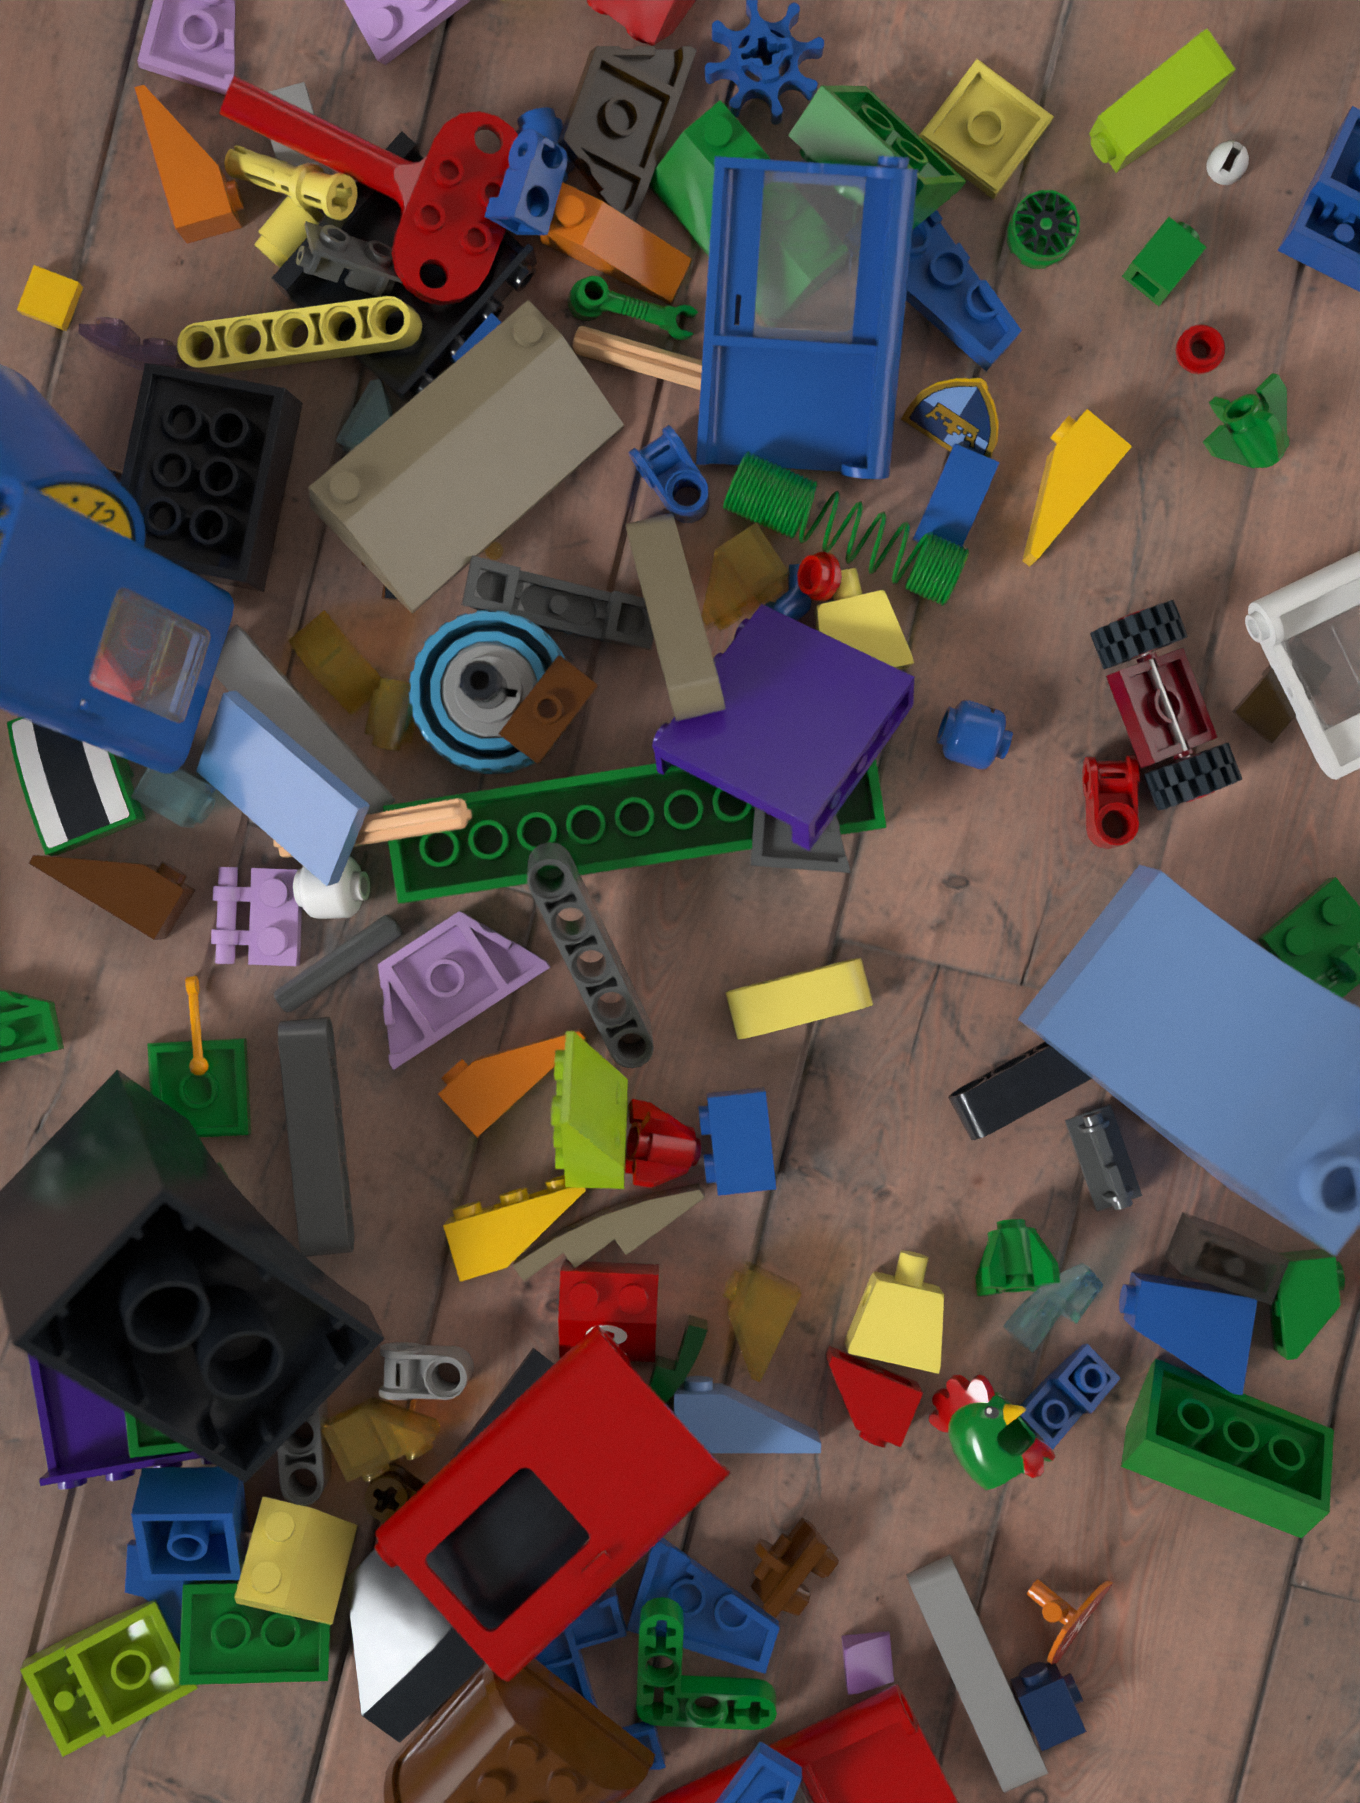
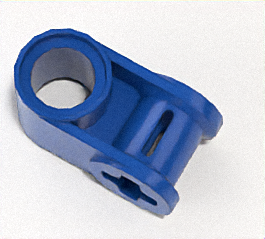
[628,425,709,523]

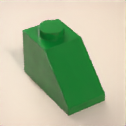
[1264,1249,1345,1360]

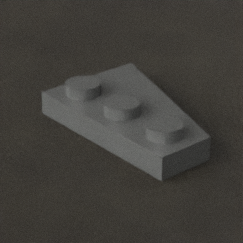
[750,807,851,873]

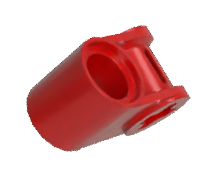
[1082,755,1140,849]

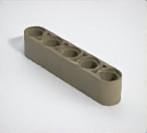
[625,513,725,721]

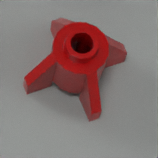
[625,1099,701,1188]

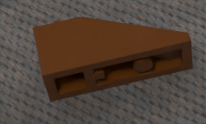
[29,855,195,940]

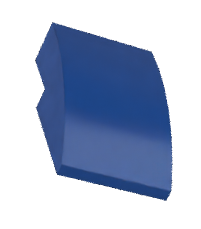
[1277,106,1360,292]

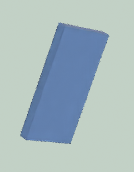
[196,690,370,886]

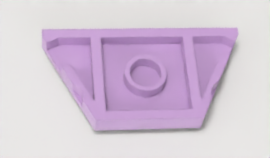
[378,911,551,1070]

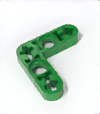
[636,1597,777,1730]

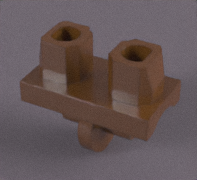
[751,1517,839,1617]

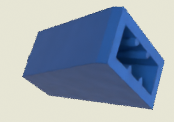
[1119,1272,1258,1395]

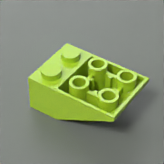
[551,1031,628,1189]

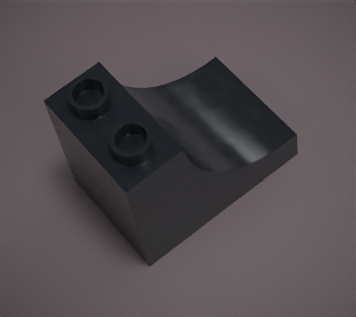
[0,1069,385,1483]

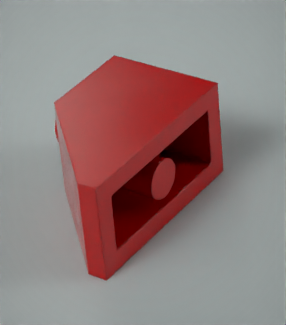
[826,1346,923,1448]

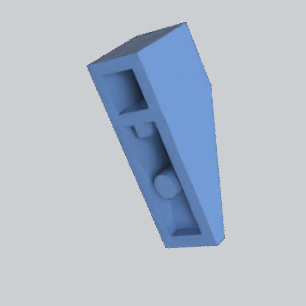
[674,1376,821,1453]

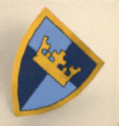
[901,378,999,458]

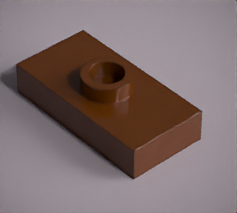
[498,655,599,765]

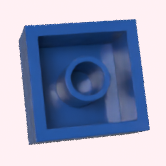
[131,1466,250,1581]

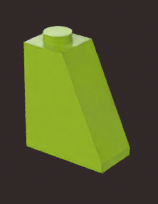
[1089,28,1236,173]

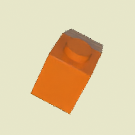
[134,85,245,244]
[540,182,692,305]
[438,1028,588,1137]

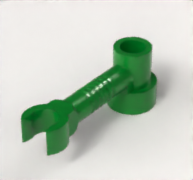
[567,276,698,341]

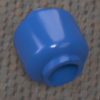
[936,700,1013,770]

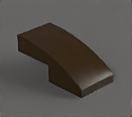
[1232,637,1332,743]

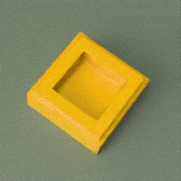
[17,265,84,332]

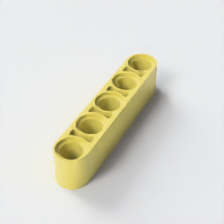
[177,296,422,374]

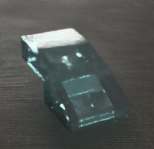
[1003,1263,1104,1353]

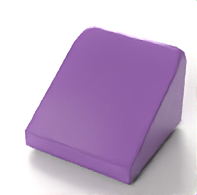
[841,1631,894,1695]

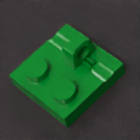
[1257,877,1360,998]

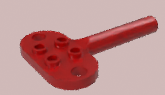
[219,76,518,306]

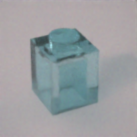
[131,766,216,828]

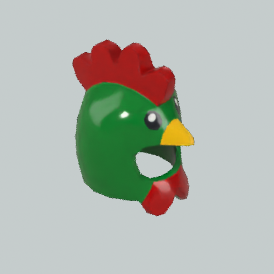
[929,1374,1056,1490]

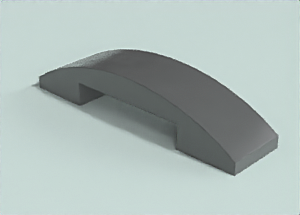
[461,556,654,650]

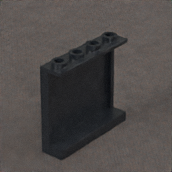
[272,131,537,403]

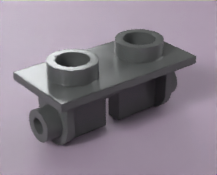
[296,221,402,297]
[1065,1104,1142,1211]

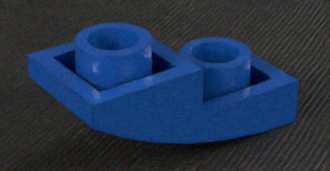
[1020,1344,1121,1449]

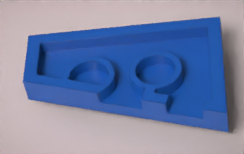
[626,1538,780,1674]

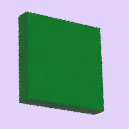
[147,1038,251,1138]

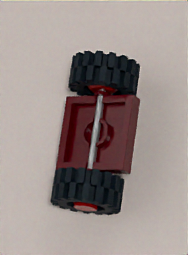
[1090,600,1242,811]

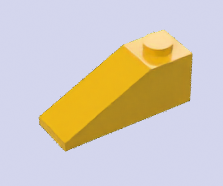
[1022,409,1132,567]

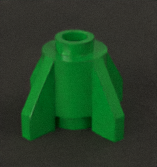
[1203,373,1290,468]
[975,1219,1060,1297]

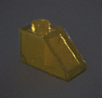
[722,1261,801,1383]

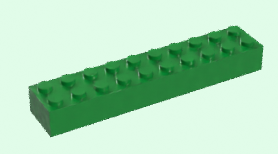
[383,759,887,904]

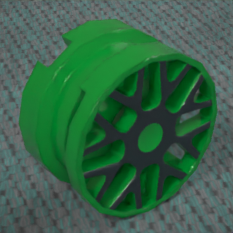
[1006,190,1080,269]

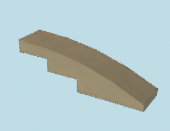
[512,1183,705,1281]

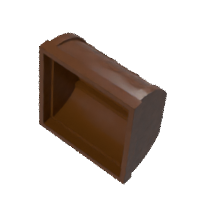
[383,1658,655,1803]

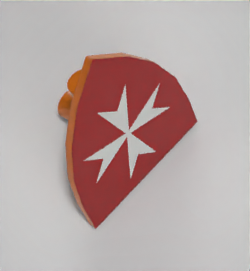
[1026,1579,1113,1664]

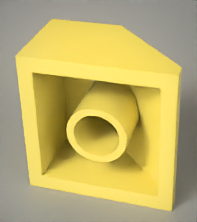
[235,1497,358,1625]

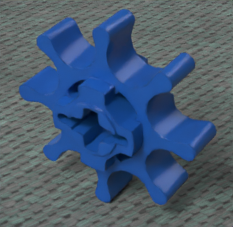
[705,0,824,125]

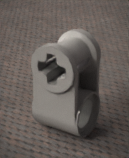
[379,1342,474,1400]

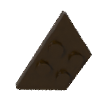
[558,46,697,222]

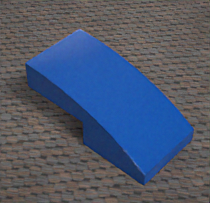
[912,443,1000,547]

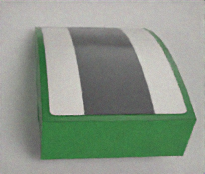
[7,701,147,856]

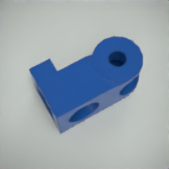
[484,129,567,235]

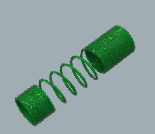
[723,451,969,606]

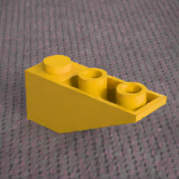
[443,1175,587,1282]

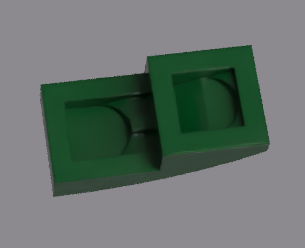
[648,1315,708,1403]

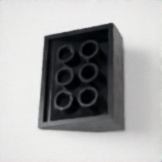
[120,363,303,592]

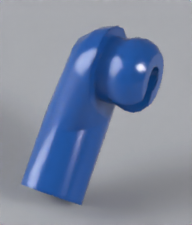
[765,564,812,621]

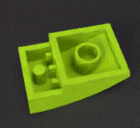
[20,1599,198,1757]

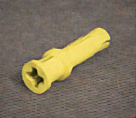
[224,145,357,220]

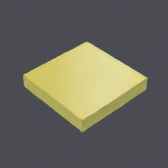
[919,59,1054,200]

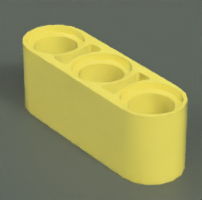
[725,958,873,1039]

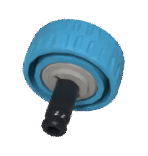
[409,610,566,774]

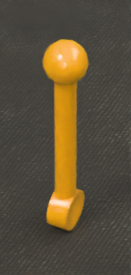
[185,976,209,1075]

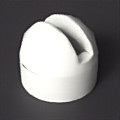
[1207,140,1249,185]

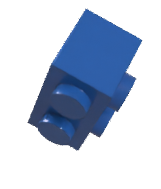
[698,1087,776,1196]

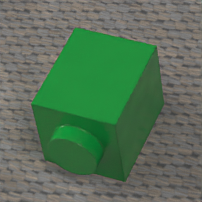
[1122,217,1207,306]

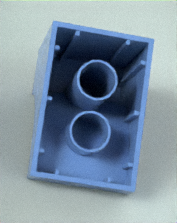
[1018,865,1360,1255]

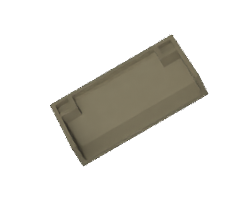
[309,300,624,614]

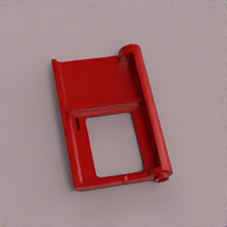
[375,1325,731,1682]

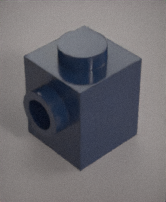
[1010,1662,1087,1751]

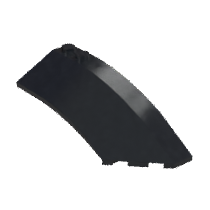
[345,1348,590,1743]

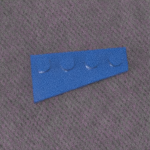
[843,210,1022,372]

